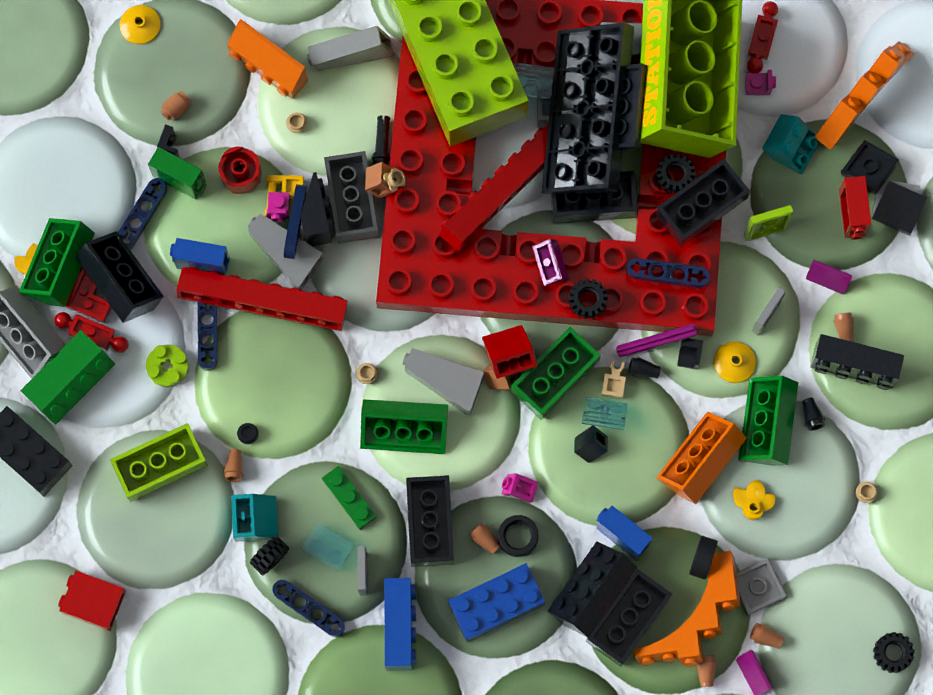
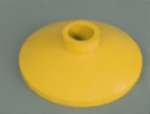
[120,5,161,44]
[714,342,756,383]

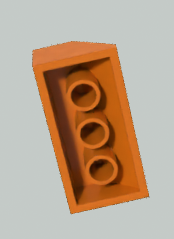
[227,19,308,99]
[656,412,747,505]

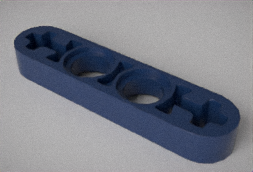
[118,178,167,250]
[284,184,307,259]
[627,258,710,288]
[197,302,218,371]
[272,580,345,637]

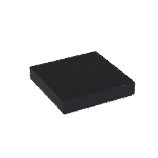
[841,140,900,194]
[872,181,928,236]

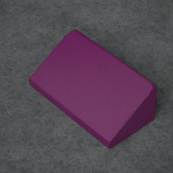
[532,239,569,286]
[806,260,852,294]
[736,650,772,695]

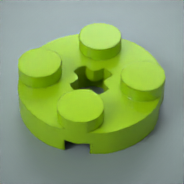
[146,344,189,387]

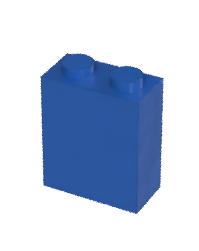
[170,238,230,275]
[596,505,653,561]

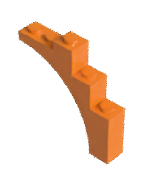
[815,41,915,150]
[634,551,741,667]

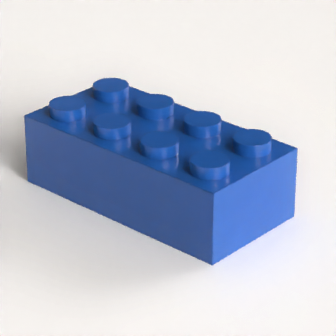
[448,563,545,642]
[384,578,416,671]

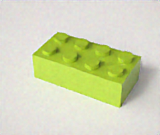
[110,423,208,502]

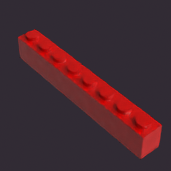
[439,125,548,252]
[176,267,348,331]

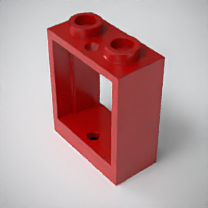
[839,176,871,240]

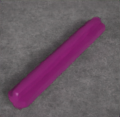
[616,324,698,357]

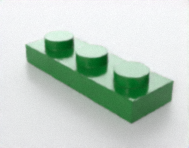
[322,465,377,530]

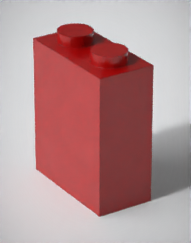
[482,325,537,379]
[58,570,126,631]

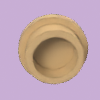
[286,113,307,133]
[356,363,377,384]
[856,482,877,503]

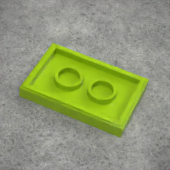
[744,205,793,241]

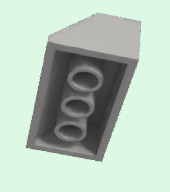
[0,285,66,379]

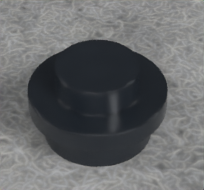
[237,423,259,444]

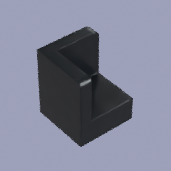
[677,338,703,370]
[574,425,608,463]

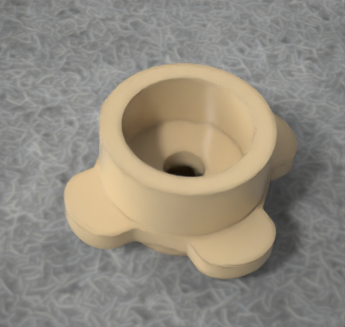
[383,168,405,192]

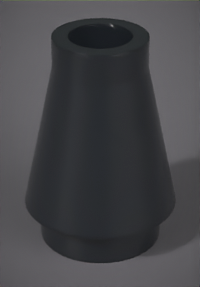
[628,357,661,379]
[802,397,825,431]

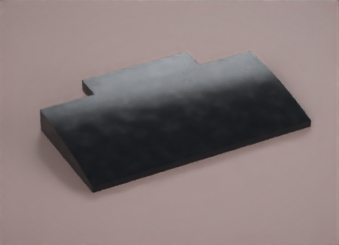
[541,22,647,194]

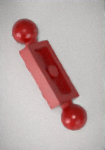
[747,1,778,73]
[54,312,129,353]

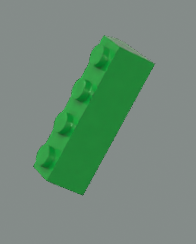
[19,218,95,307]
[20,330,116,425]
[739,376,799,466]
[360,399,448,454]

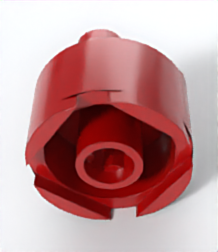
[218,146,262,194]

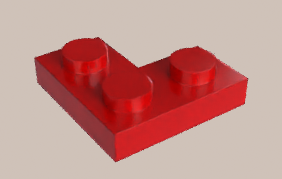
[65,268,111,323]

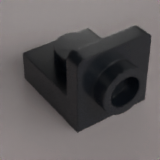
[157,124,179,157]

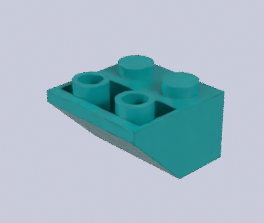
[762,114,820,174]
[231,494,278,542]

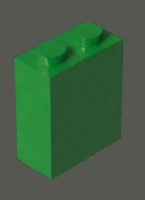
[148,147,207,199]

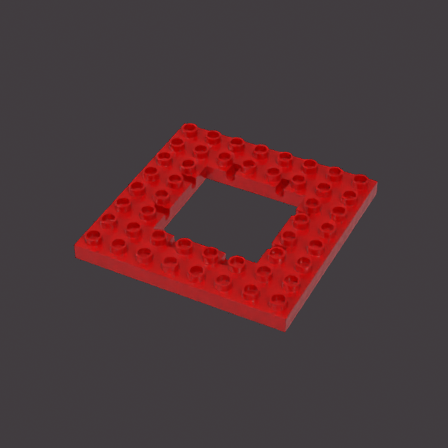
[376,0,727,336]

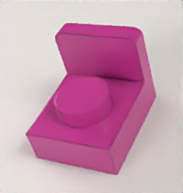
[745,70,776,95]
[266,192,290,222]
[502,473,538,503]

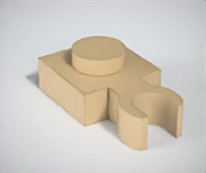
[601,360,626,399]

